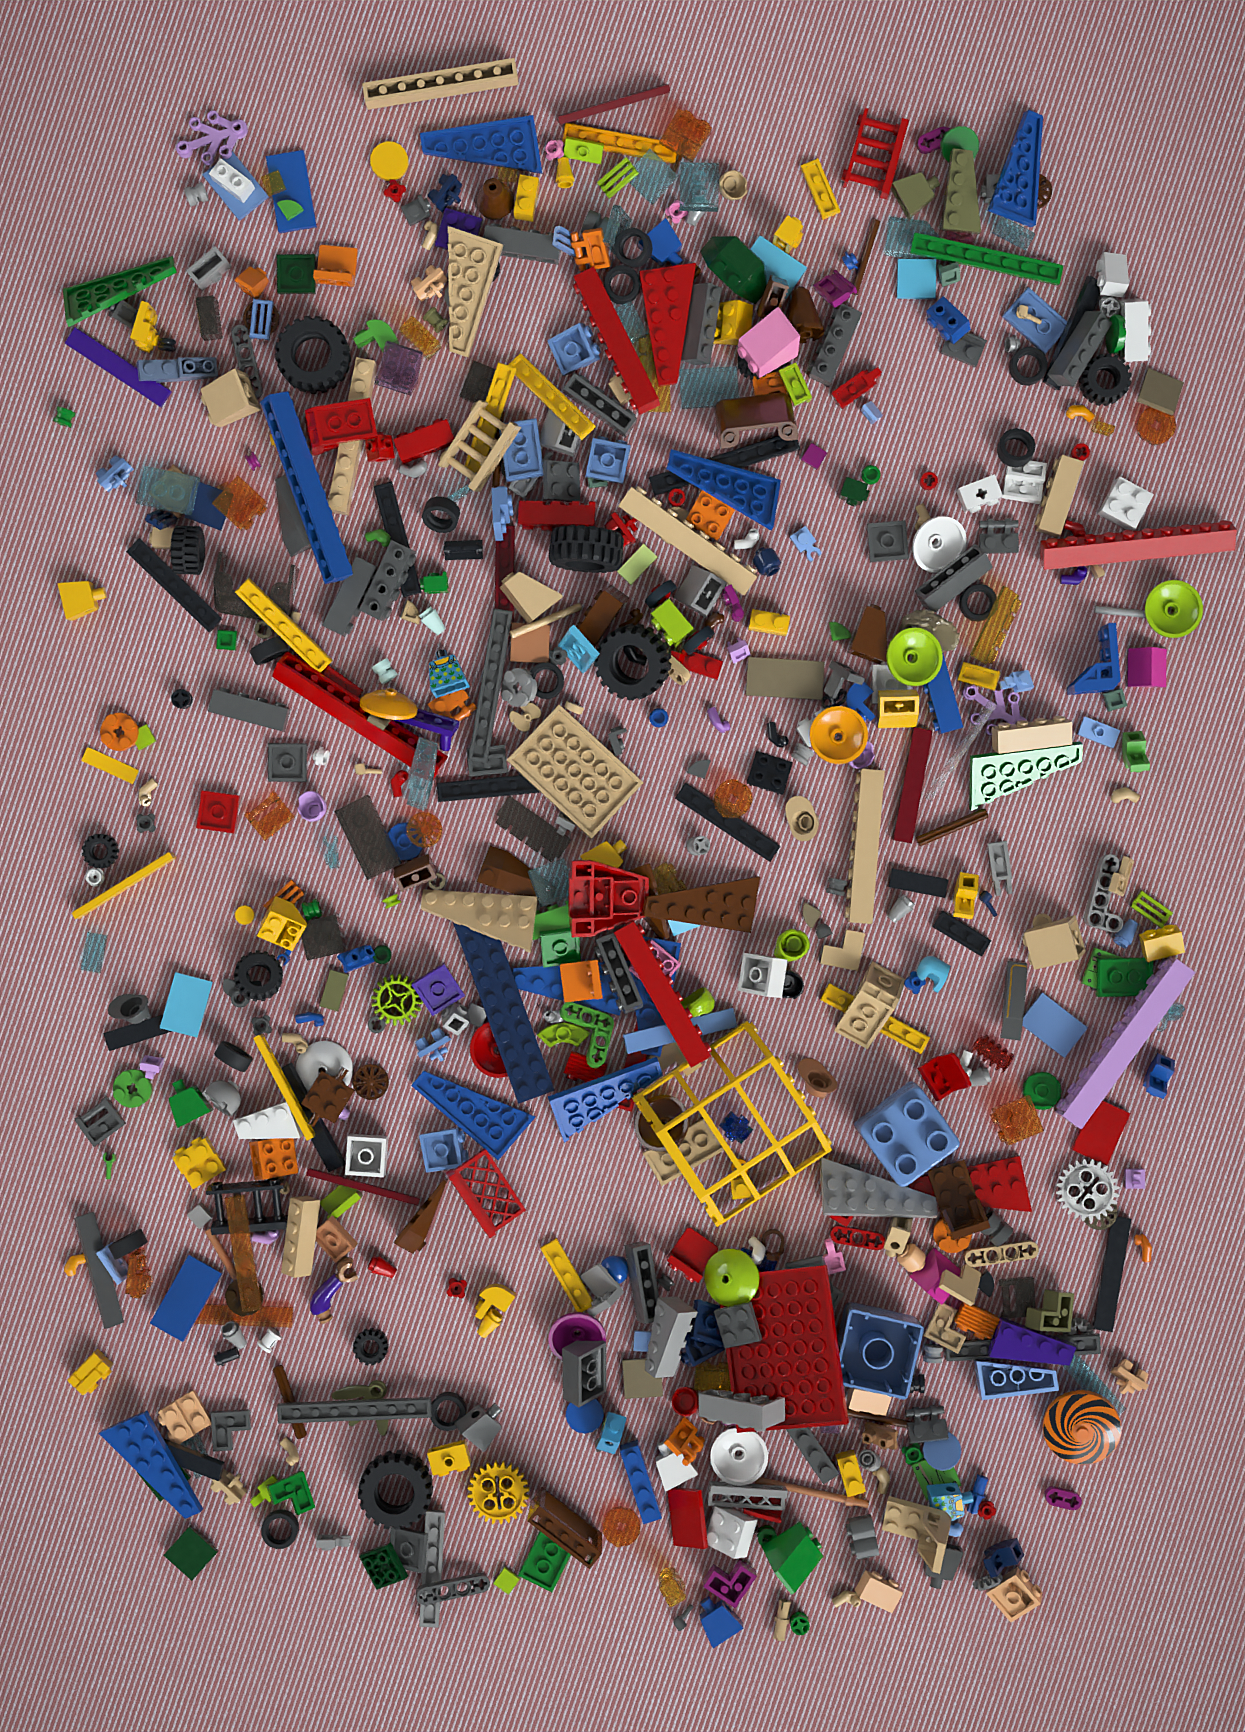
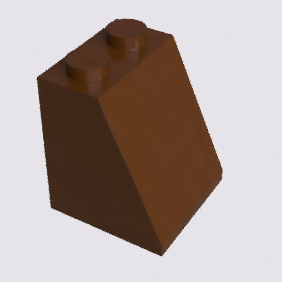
[847,604,888,665]

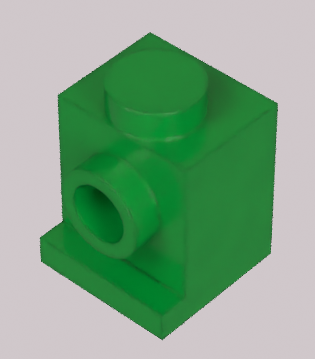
[420,572,449,594]

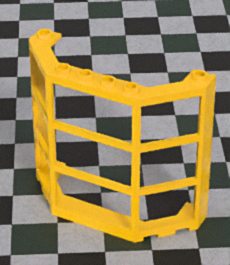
[631,1021,832,1227]

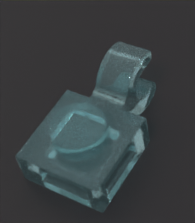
[323,836,339,869]
[1157,1003,1186,1032]

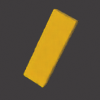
[800,158,840,220]

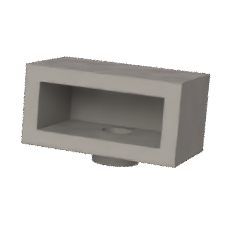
[186,246,231,291]

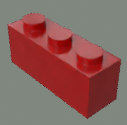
[393,418,455,464]

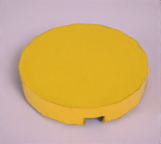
[370,141,409,181]

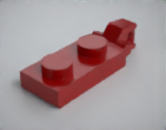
[831,367,882,409]
[671,649,723,680]

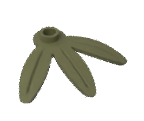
[331,1380,389,1436]

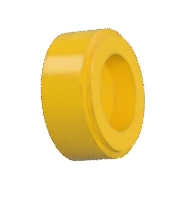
[235,905,255,925]

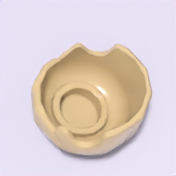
[718,170,748,201]

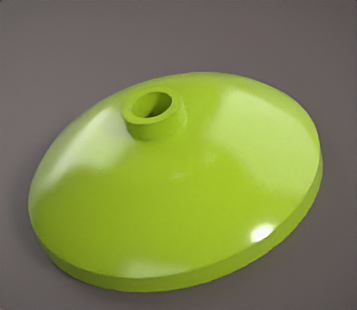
[1145,580,1203,638]
[886,628,943,686]
[704,1248,759,1307]

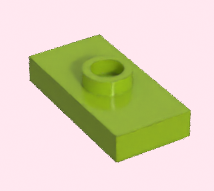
[563,136,604,164]

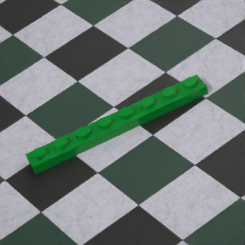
[910,233,1064,286]

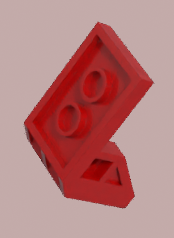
[304,398,378,456]

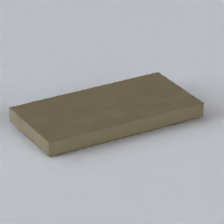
[746,657,825,700]

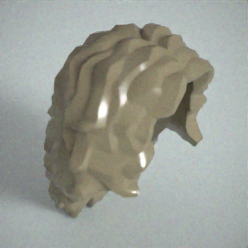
[899,609,960,653]

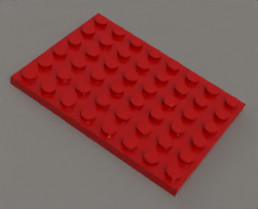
[720,1265,849,1433]

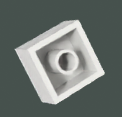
[1097,477,1154,531]
[738,953,787,998]
[345,1134,388,1177]
[707,1506,757,1559]

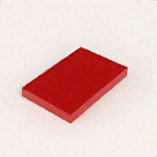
[1071,1101,1131,1166]
[667,1487,708,1549]

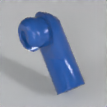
[295,1012,324,1027]

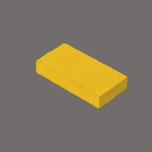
[957,662,1001,691]

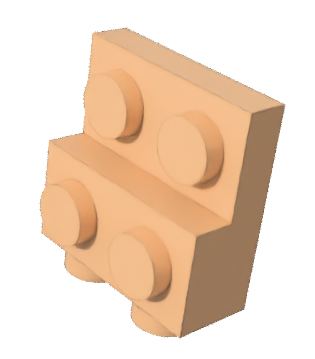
[158,1389,211,1444]
[986,1567,1042,1622]

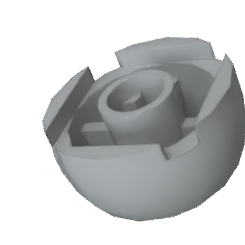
[202,1080,241,1117]

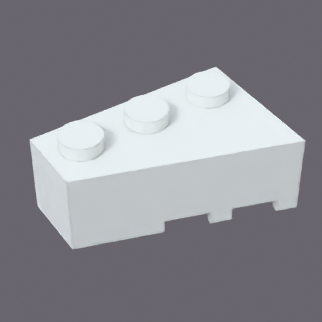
[1118,298,1151,362]
[233,1101,303,1139]

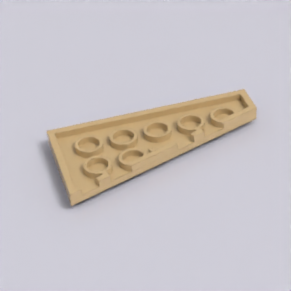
[448,226,503,358]
[421,889,538,953]

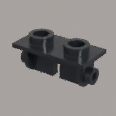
[443,540,483,561]

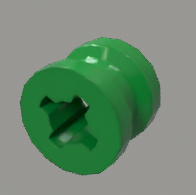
[53,406,76,428]
[302,898,322,921]
[757,1525,777,1546]
[790,1611,810,1636]

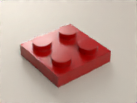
[196,790,241,834]

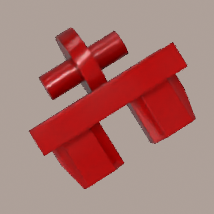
[604,512,638,547]

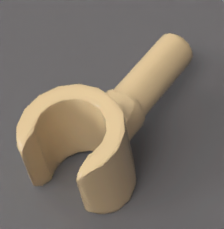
[1016,305,1042,325]
[355,763,382,775]

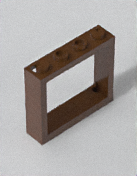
[527,1487,602,1569]

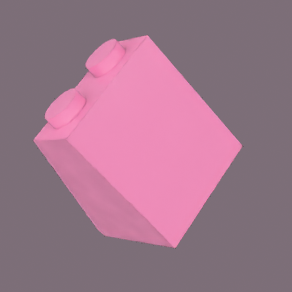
[737,307,800,378]

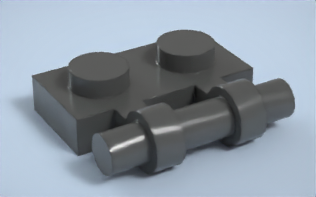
[979,518,1019,554]
[905,1405,949,1444]

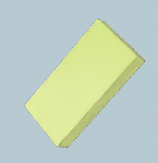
[617,544,657,585]

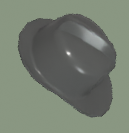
[108,994,151,1024]

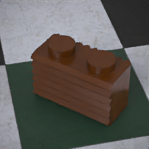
[757,275,789,319]
[393,854,436,892]

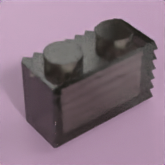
[196,295,223,341]

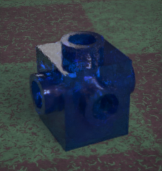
[719,1111,754,1144]

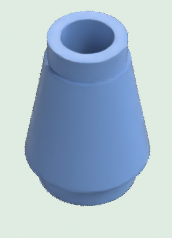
[1113,919,1139,948]

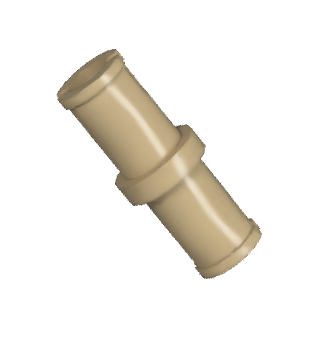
[773,1599,791,1641]

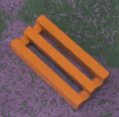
[263,880,305,910]

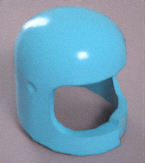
[917,956,951,993]

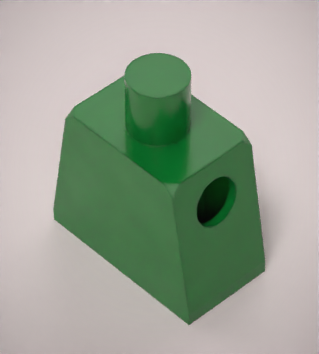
[169,1079,214,1128]

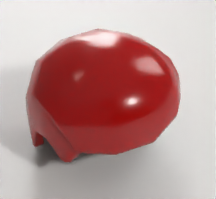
[672,1386,699,1416]

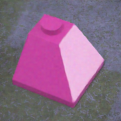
[909,1247,961,1305]

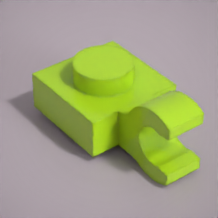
[250,1474,278,1508]

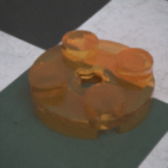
[1136,407,1176,445]
[713,779,753,818]
[603,1506,640,1547]

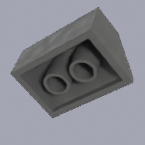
[562,1341,606,1407]

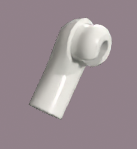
[734,528,760,549]
[748,1236,766,1265]

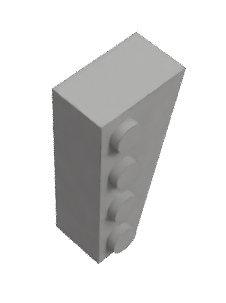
[645,1297,698,1378]
[699,1389,785,1431]

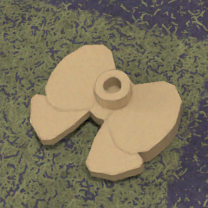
[509,701,541,732]

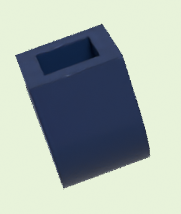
[983,1538,1024,1578]

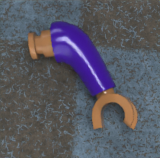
[310,1257,358,1324]

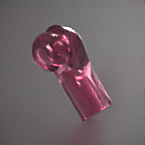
[945,231,974,244]

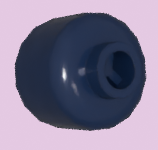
[753,547,781,577]

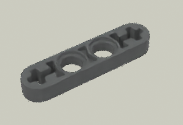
[232,325,263,399]
[415,1573,490,1605]

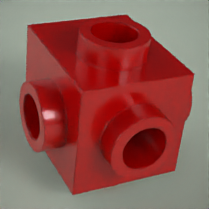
[365,432,395,462]

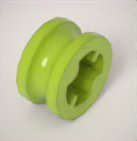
[382,894,401,909]

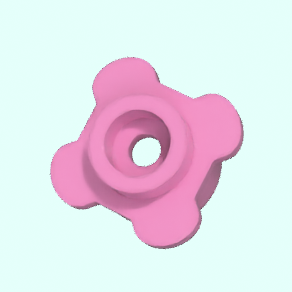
[545,140,564,161]
[665,200,688,224]

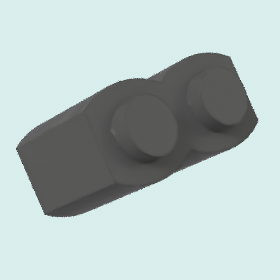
[846,1514,880,1560]

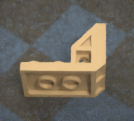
[834,961,906,1049]
[882,1496,952,1574]

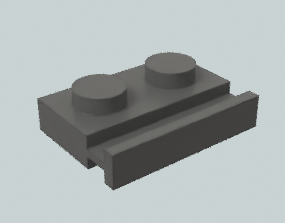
[940,332,987,367]
[467,745,508,777]

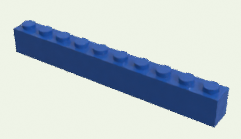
[260,391,353,584]

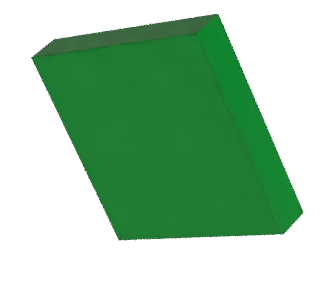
[540,928,581,968]

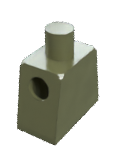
[891,172,940,220]

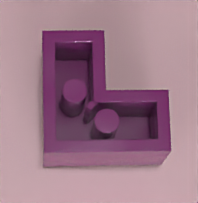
[703,1559,757,1608]

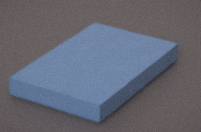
[202,151,269,221]
[1002,287,1067,355]
[499,418,543,482]
[1022,992,1088,1058]

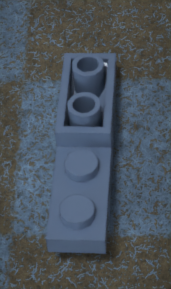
[137,357,218,383]

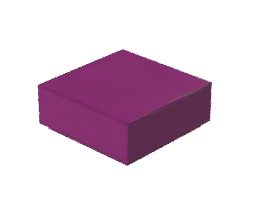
[801,443,827,470]

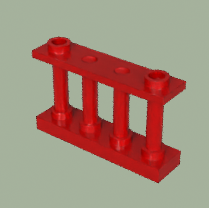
[841,108,909,200]

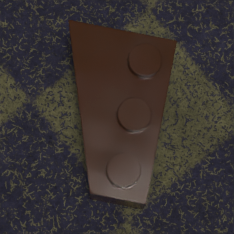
[576,585,629,648]

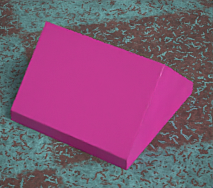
[1127,647,1167,688]

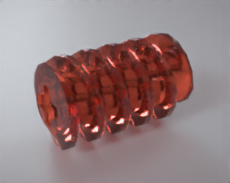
[970,1035,1014,1073]

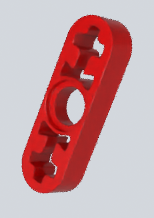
[830,1225,885,1250]

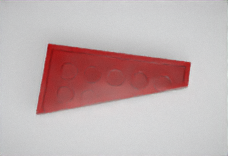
[639,263,696,387]
[908,1155,1032,1212]

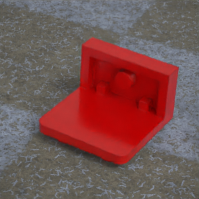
[917,1052,971,1101]
[666,1227,718,1283]

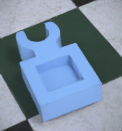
[789,526,821,562]

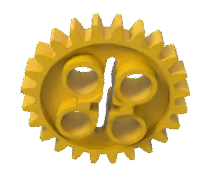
[467,1460,530,1525]

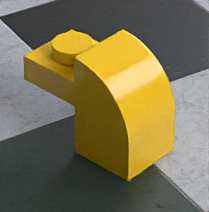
[953,872,979,919]
[474,1284,516,1320]

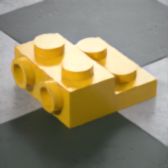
[130,301,159,353]
[172,1136,227,1189]

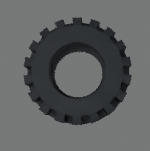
[1079,353,1132,406]
[170,525,205,575]
[234,950,283,1002]

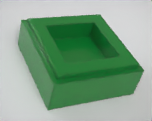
[216,630,238,651]

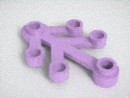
[176,111,248,165]
[962,681,1027,736]

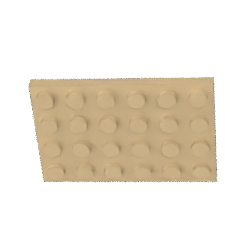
[507,705,643,839]

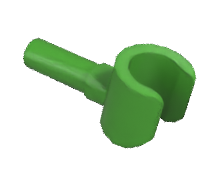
[103,1152,116,1179]

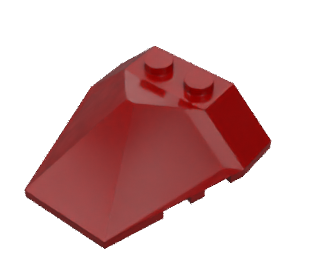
[568,860,649,938]

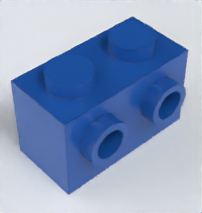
[926,296,971,344]

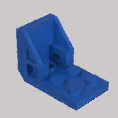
[1067,623,1121,695]

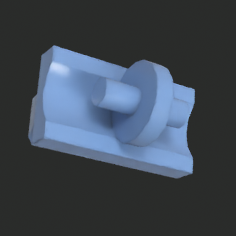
[96,455,134,492]
[415,1027,451,1062]

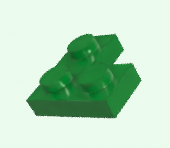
[267,1470,316,1515]

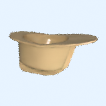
[785,796,819,841]

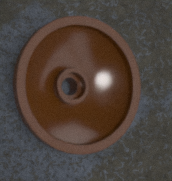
[635,1095,689,1152]

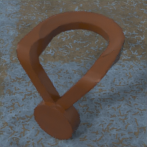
[761,1229,785,1261]

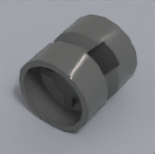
[581,210,615,243]
[980,1210,1014,1247]

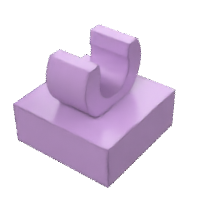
[727,637,751,664]
[140,1055,164,1079]
[1124,1169,1145,1189]

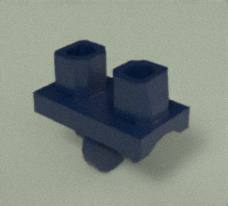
[428,174,462,213]

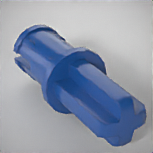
[967,1474,989,1514]

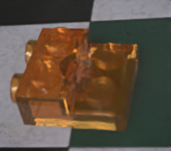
[659,109,712,163]
[212,475,268,531]
[990,1095,1044,1145]
[125,1249,153,1298]

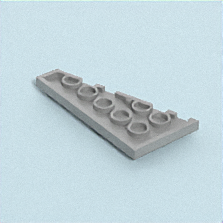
[819,1157,938,1218]

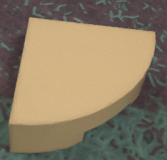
[1089,564,1105,579]
[401,600,420,625]

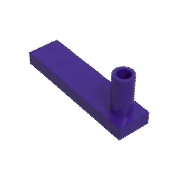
[396,709,459,751]

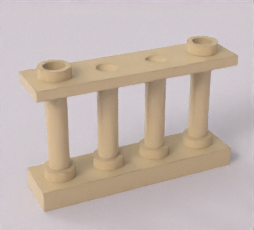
[438,400,522,492]

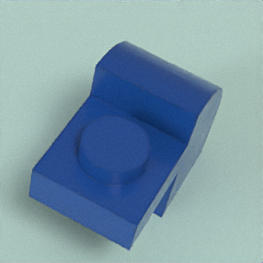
[844,682,876,723]
[1143,1053,1175,1099]

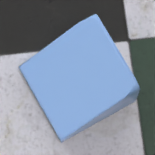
[861,401,883,424]

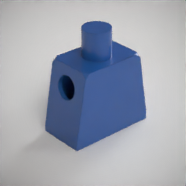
[638,218,684,267]
[700,1596,744,1648]

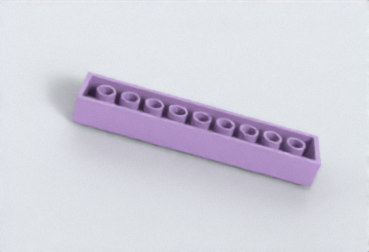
[1055,957,1196,1129]

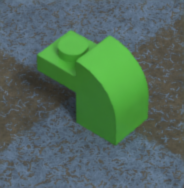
[353,320,399,353]
[1122,731,1150,772]

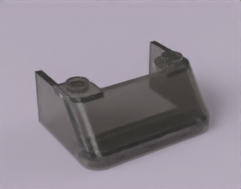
[213,552,299,621]

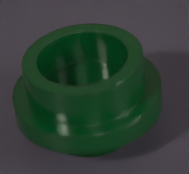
[373,945,392,964]

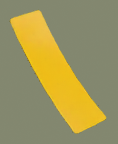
[81,747,139,784]

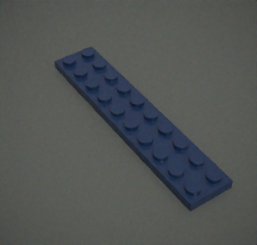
[453,922,555,1104]

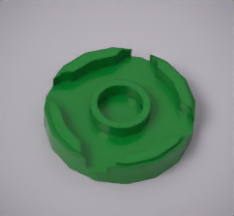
[940,126,979,163]
[1105,314,1126,354]
[1022,1071,1062,1110]

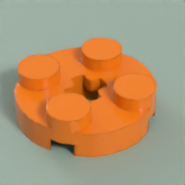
[100,713,139,751]
[932,1217,972,1253]

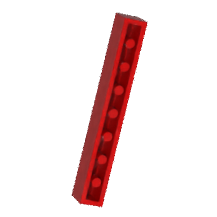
[572,266,660,415]
[614,921,712,1068]

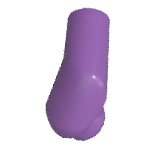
[707,707,730,733]

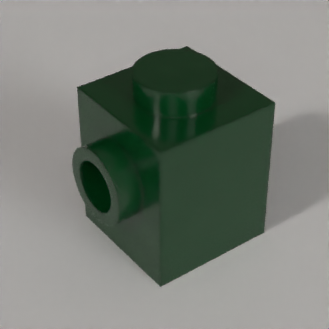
[839,477,870,507]

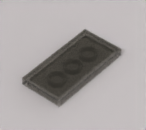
[334,795,402,880]

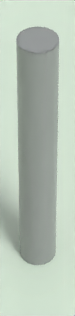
[1094,606,1146,618]

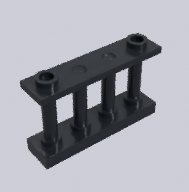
[206,1177,288,1235]

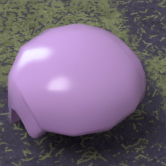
[848,740,875,769]
[297,791,327,822]

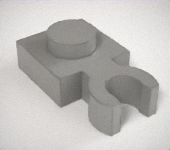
[316,1534,351,1551]

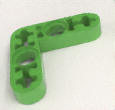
[559,1002,614,1068]

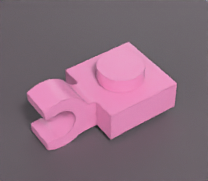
[823,1238,846,1275]

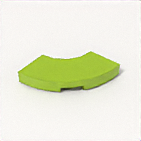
[536,1023,591,1048]

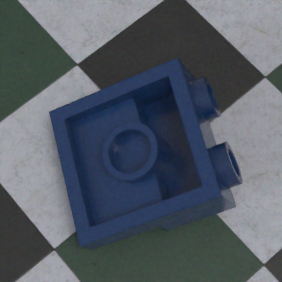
[680,1332,725,1367]

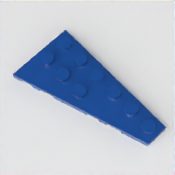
[987,110,1043,227]
[420,115,543,174]
[666,449,781,531]
[512,960,629,1016]
[98,1410,203,1519]

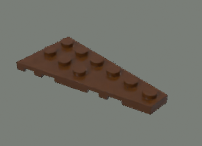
[642,876,760,933]

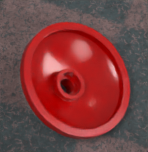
[470,1022,508,1078]

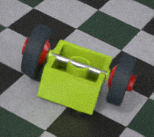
[645,580,715,655]

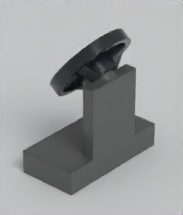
[821,660,865,709]

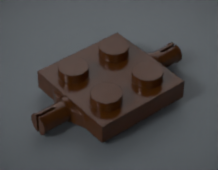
[301,1067,355,1127]

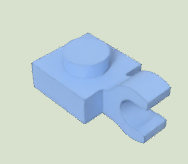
[999,670,1034,693]

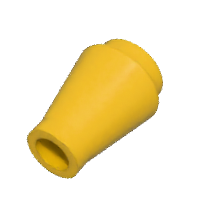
[556,157,575,188]
[477,1309,503,1338]

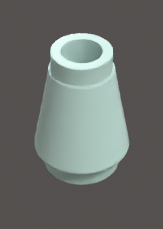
[419,606,446,636]

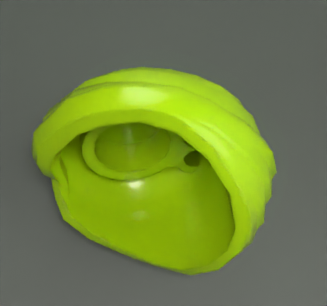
[774,929,810,962]
[680,987,715,1017]

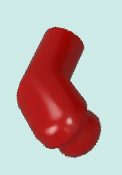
[1063,519,1087,537]
[390,770,409,798]

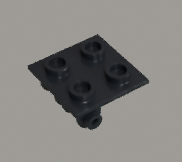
[746,751,793,795]

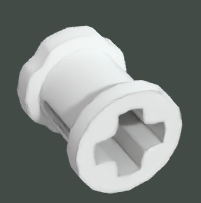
[257,1327,282,1353]

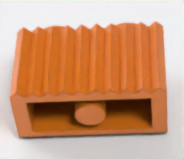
[953,1301,1000,1340]

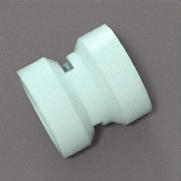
[372,658,398,685]

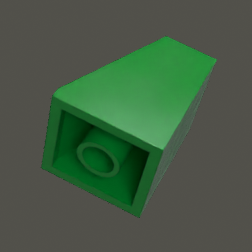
[762,1522,823,1595]

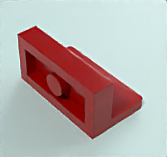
[743,1496,782,1523]

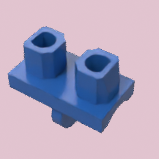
[337,944,375,973]

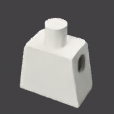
[656,1441,698,1491]

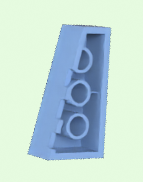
[974,1360,1059,1400]

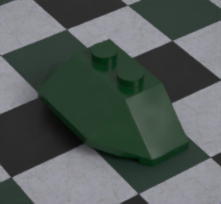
[700,236,767,304]

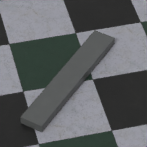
[74,1212,124,1329]

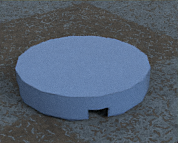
[923,1432,962,1471]

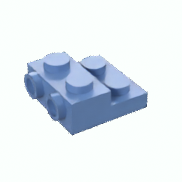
[547,323,601,376]
[585,436,631,484]
[492,486,513,541]
[419,1127,469,1173]

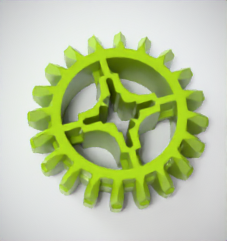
[371,974,423,1026]

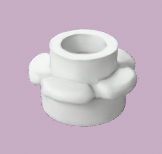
[313,747,329,765]
[86,868,105,887]

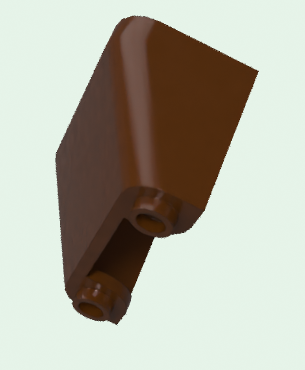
[715,393,798,449]

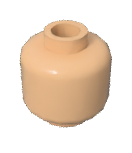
[897,1243,926,1272]

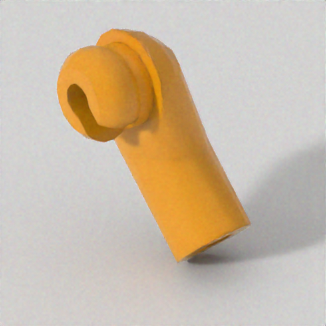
[1066,405,1095,422]
[64,1254,86,1276]

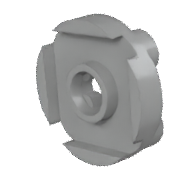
[501,668,537,707]

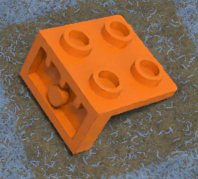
[313,245,358,287]
[686,490,736,540]
[560,959,603,1002]
[249,1138,298,1180]

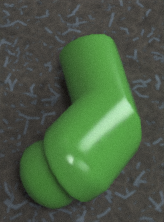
[365,529,391,547]

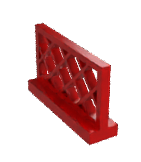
[446,1148,526,1238]

